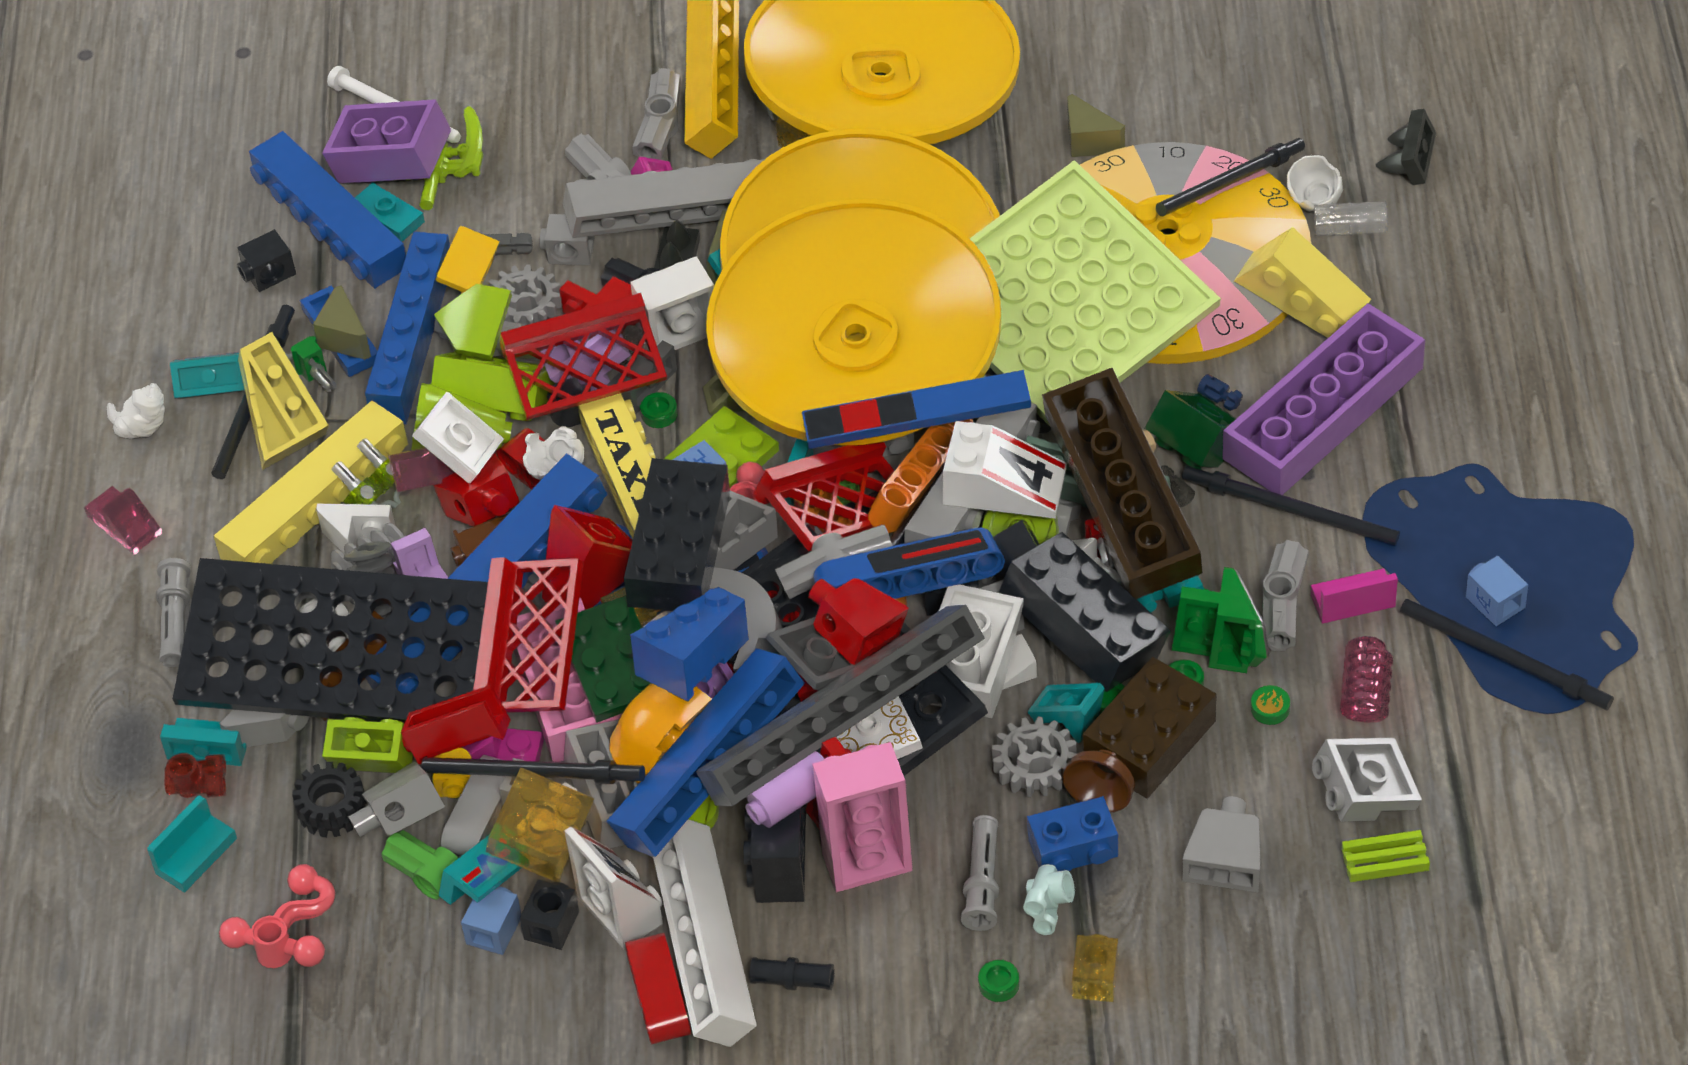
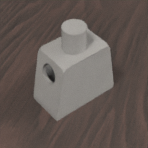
[348,761,445,837]
[1183,796,1260,892]

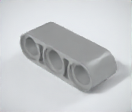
[441,755,506,856]

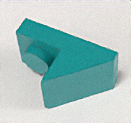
[1027,683,1105,743]

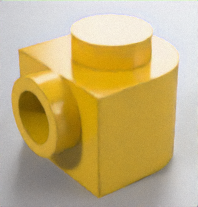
[433,747,471,798]

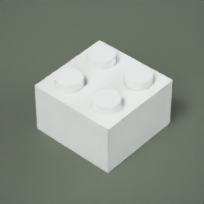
[630,256,714,350]

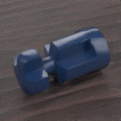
[1197,374,1243,411]

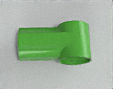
[381,830,458,900]

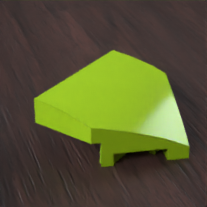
[434,284,512,361]

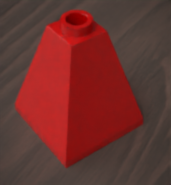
[542,505,633,610]

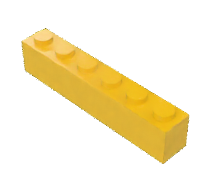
[685,0,739,159]

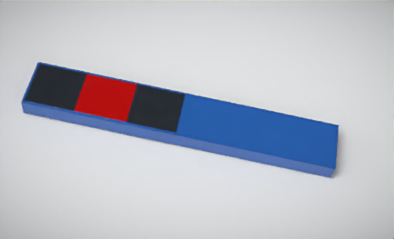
[802,370,1031,449]

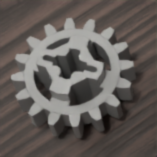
[489,264,562,325]
[992,717,1077,797]

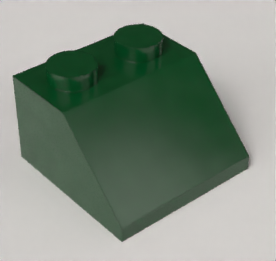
[1144,390,1237,469]

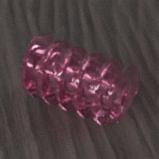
[1340,636,1393,723]

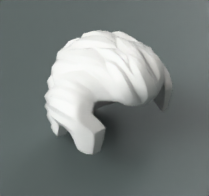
[107,383,165,439]
[523,426,584,480]

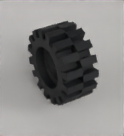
[292,762,367,838]

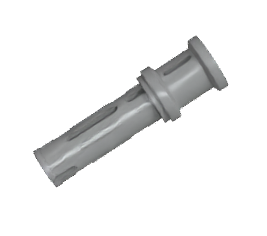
[156,558,191,667]
[961,815,999,931]

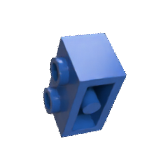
[1027,796,1118,871]

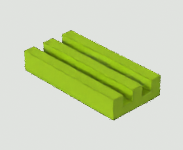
[1341,830,1430,882]

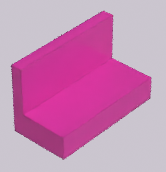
[1310,568,1398,624]

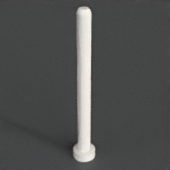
[327,66,461,143]

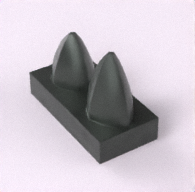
[1376,109,1436,185]
[654,220,700,270]

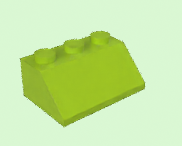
[431,352,556,421]

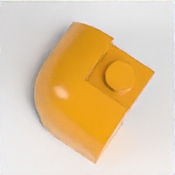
[609,683,712,784]

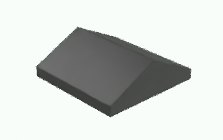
[766,617,869,690]

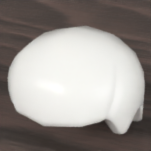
[1287,155,1343,213]

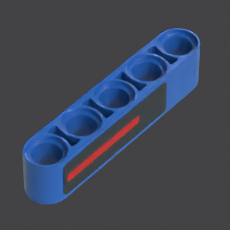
[813,527,1005,599]

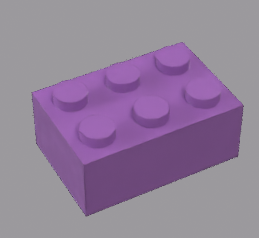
[322,99,451,183]

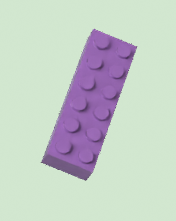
[1223,303,1425,495]

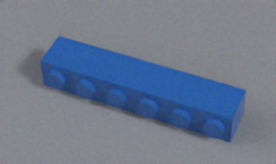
[249,131,406,289]
[365,231,450,425]
[607,648,805,857]

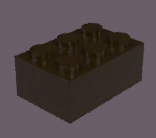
[1083,656,1217,799]

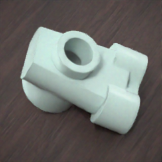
[1023,864,1075,935]

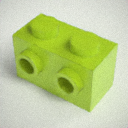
[322,717,413,773]

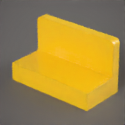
[436,226,500,295]

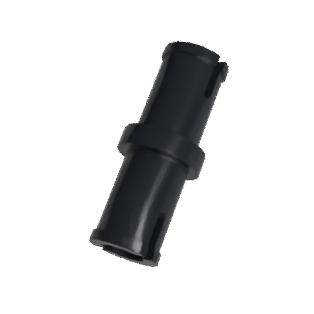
[749,957,835,990]

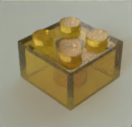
[486,767,595,882]

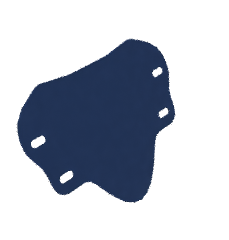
[1363,463,1638,714]

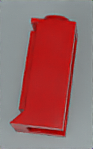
[401,685,511,764]

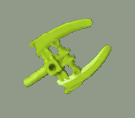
[406,106,483,210]

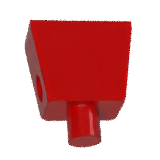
[433,453,520,526]
[809,578,909,665]

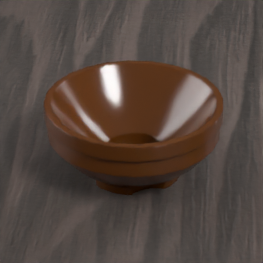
[1063,750,1135,813]

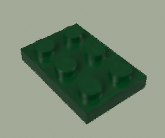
[555,595,650,723]

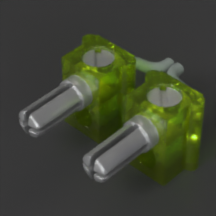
[331,438,409,508]

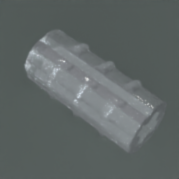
[1313,201,1388,237]

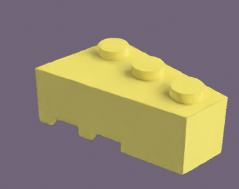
[1234,226,1371,338]
[238,332,329,470]

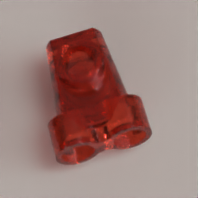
[164,753,226,798]

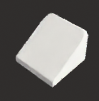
[1002,634,1037,690]

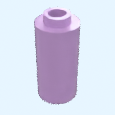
[745,751,824,828]

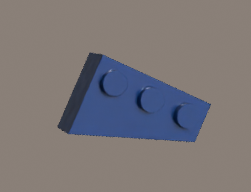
[630,587,749,701]

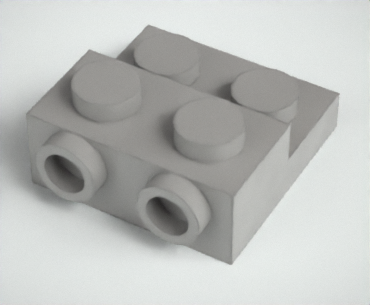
[1312,738,1422,822]

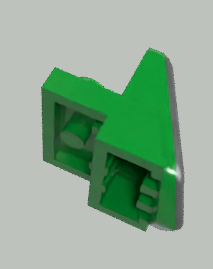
[1172,567,1270,674]

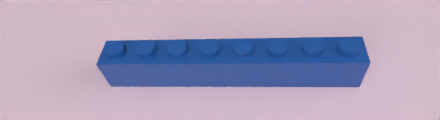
[365,453,608,694]

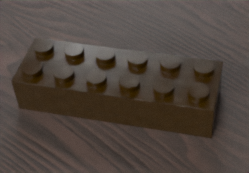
[1042,368,1203,599]

